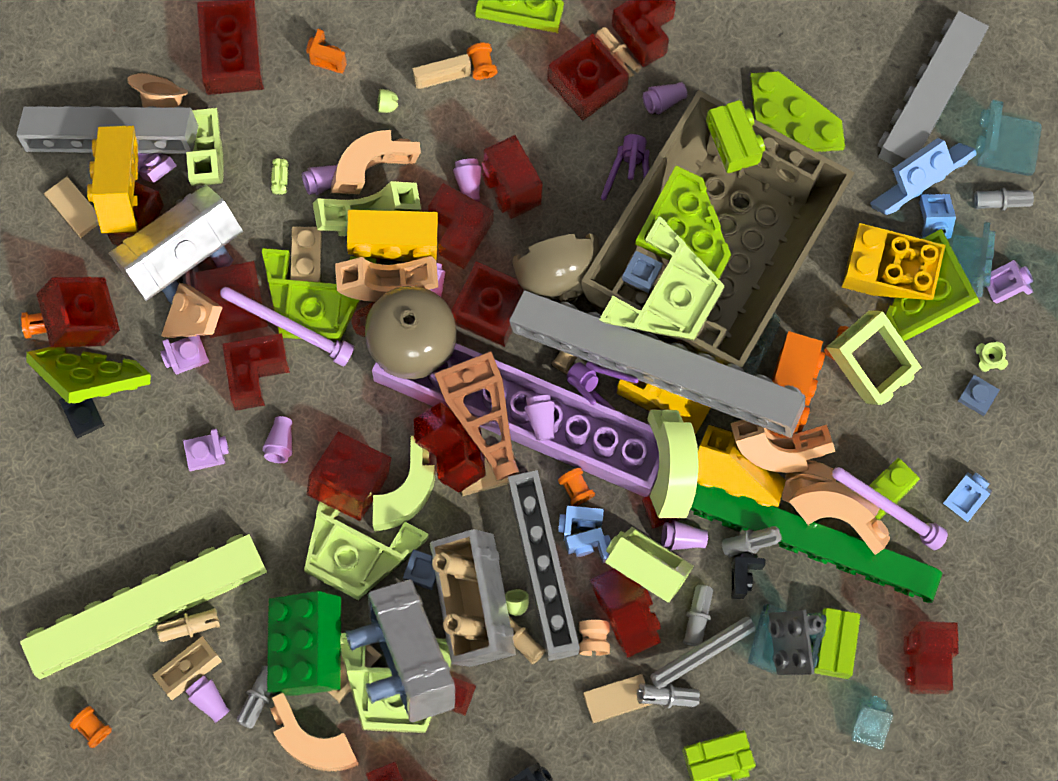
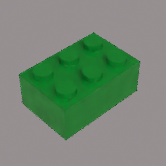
[267,591,341,696]

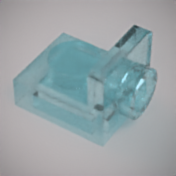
[851,696,893,750]

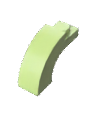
[373,436,435,531]

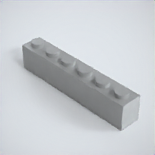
[877,11,989,166]
[16,105,198,154]
[508,470,580,661]

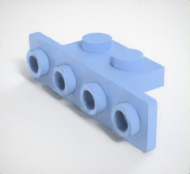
[870,138,976,215]

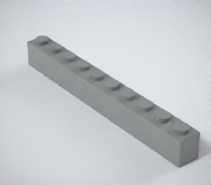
[509,290,805,438]

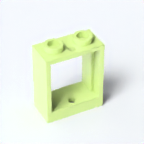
[826,310,922,405]
[605,527,694,603]

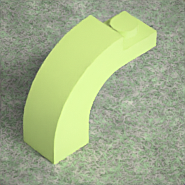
[186,108,224,186]
[313,181,422,236]
[647,410,698,518]

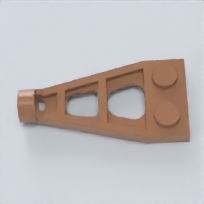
[434,352,519,481]

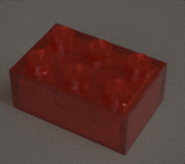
[197,0,264,95]

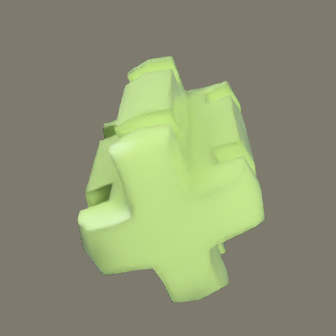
[271,159,289,194]

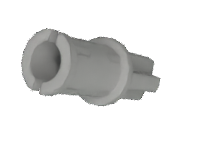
[974,188,1034,211]
[722,526,782,558]
[683,585,713,647]
[237,666,271,728]
[637,683,700,708]

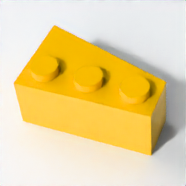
[87,126,138,233]
[347,210,438,262]

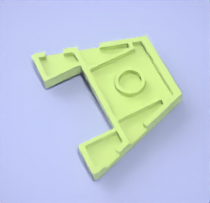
[599,216,725,340]
[304,480,429,600]
[341,633,451,733]

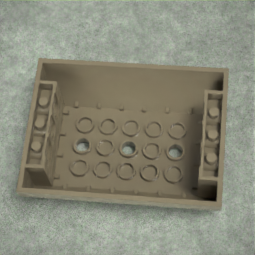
[582,90,855,368]

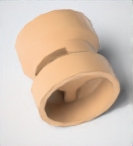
[579,620,610,656]

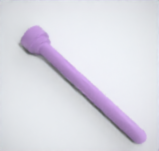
[220,287,354,367]
[832,467,948,550]

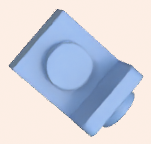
[919,194,956,239]
[943,472,992,522]
[558,506,604,541]
[565,528,611,563]

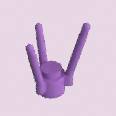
[601,134,649,200]
[567,361,638,411]

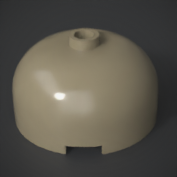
[512,233,601,303]
[365,286,456,379]

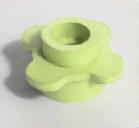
[976,342,1008,372]

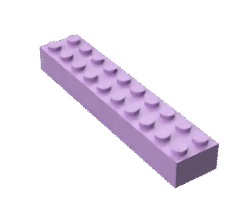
[372,323,659,498]

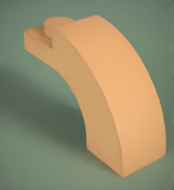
[331,130,421,194]
[335,256,438,302]
[730,420,835,473]
[790,482,890,554]
[270,693,359,771]

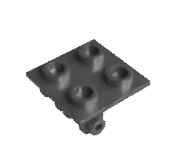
[769,610,824,675]

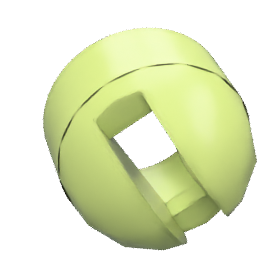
[378,89,398,113]
[505,589,529,616]

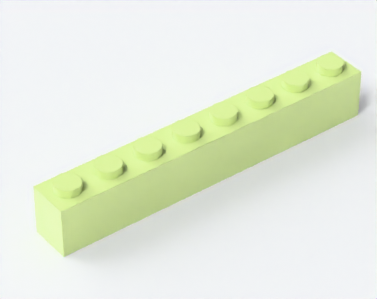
[20,534,267,679]

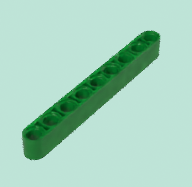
[690,483,943,603]

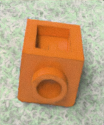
[306,29,347,74]

